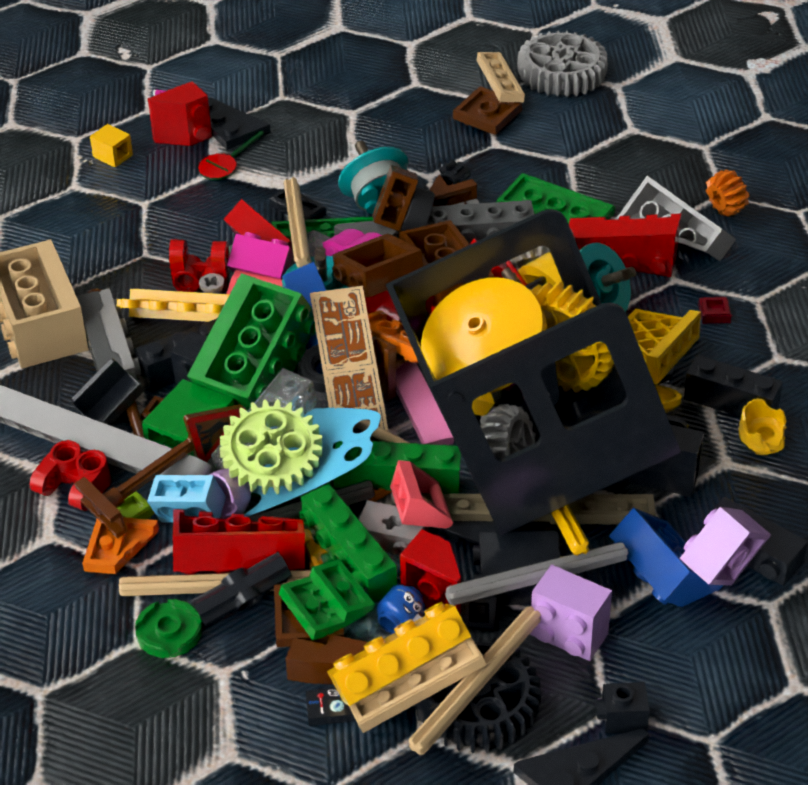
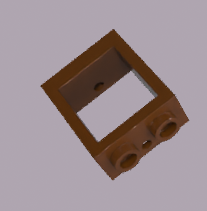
[332,233,423,298]

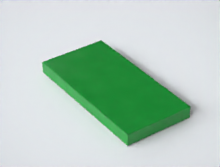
[496,173,616,224]

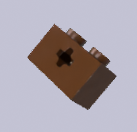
[372,165,418,231]

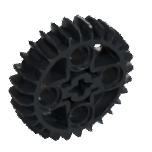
[414,636,541,754]

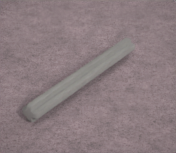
[445,542,628,606]

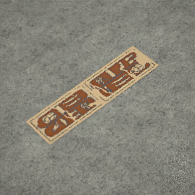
[310,286,388,442]

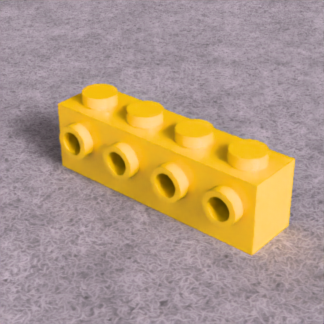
[327,602,471,706]

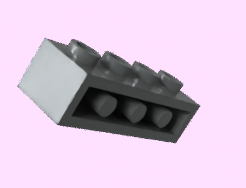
[427,200,534,244]

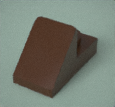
[429,175,477,206]

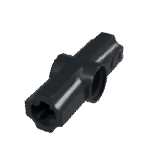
[191,552,293,627]

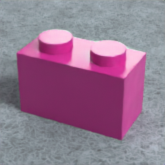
[227,232,293,280]

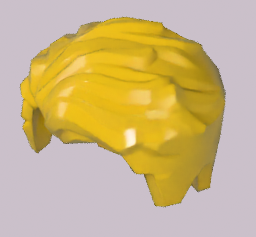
[738,398,786,455]

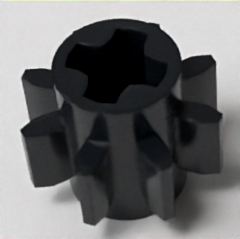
[439,159,471,186]

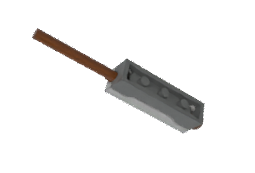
[76,288,144,438]

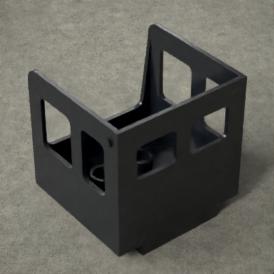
[385,209,681,535]

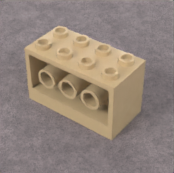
[0,239,89,369]

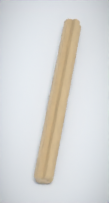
[283,177,311,268]
[119,570,311,596]
[409,606,541,755]

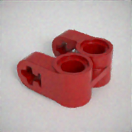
[169,239,231,292]
[29,440,112,511]

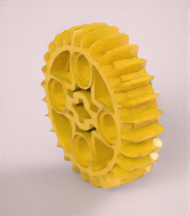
[530,282,614,393]

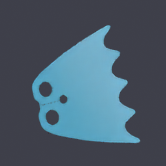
[245,408,381,517]

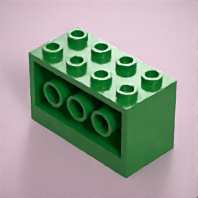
[187,273,316,412]

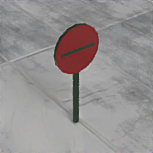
[198,131,264,180]

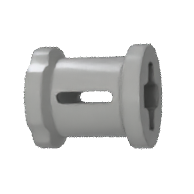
[199,273,225,294]

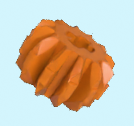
[705,169,750,217]

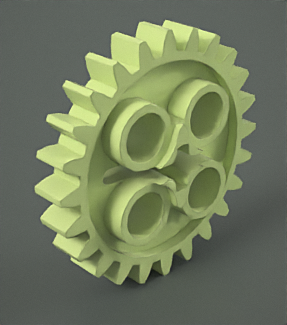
[220,399,322,495]

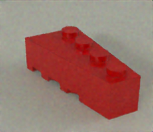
[569,213,681,277]
[173,509,305,574]

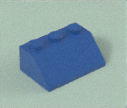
[609,507,723,607]

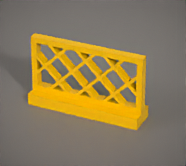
[628,309,701,385]

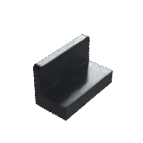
[71,358,146,426]

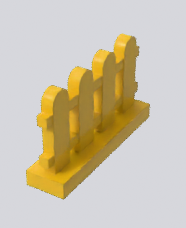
[116,289,230,322]

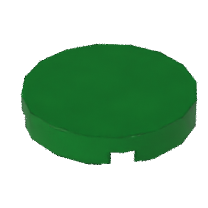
[135,599,202,658]

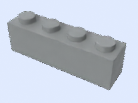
[615,176,736,261]

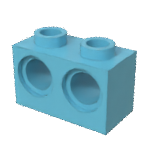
[147,475,226,523]

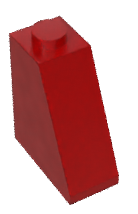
[223,199,293,250]

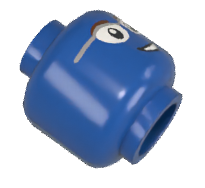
[376,585,426,634]

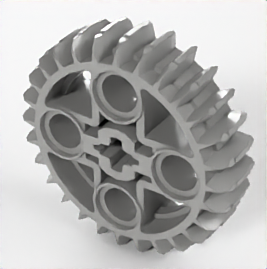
[517,30,608,97]

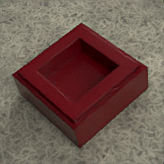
[698,297,732,324]

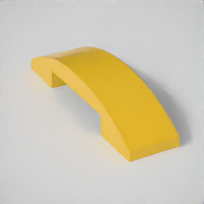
[518,252,564,287]

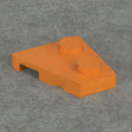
[82,517,159,574]

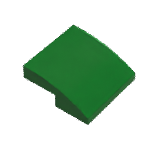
[279,559,375,640]

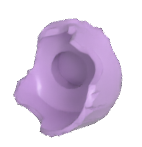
[209,469,251,519]

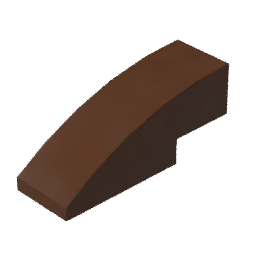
[285,634,368,684]

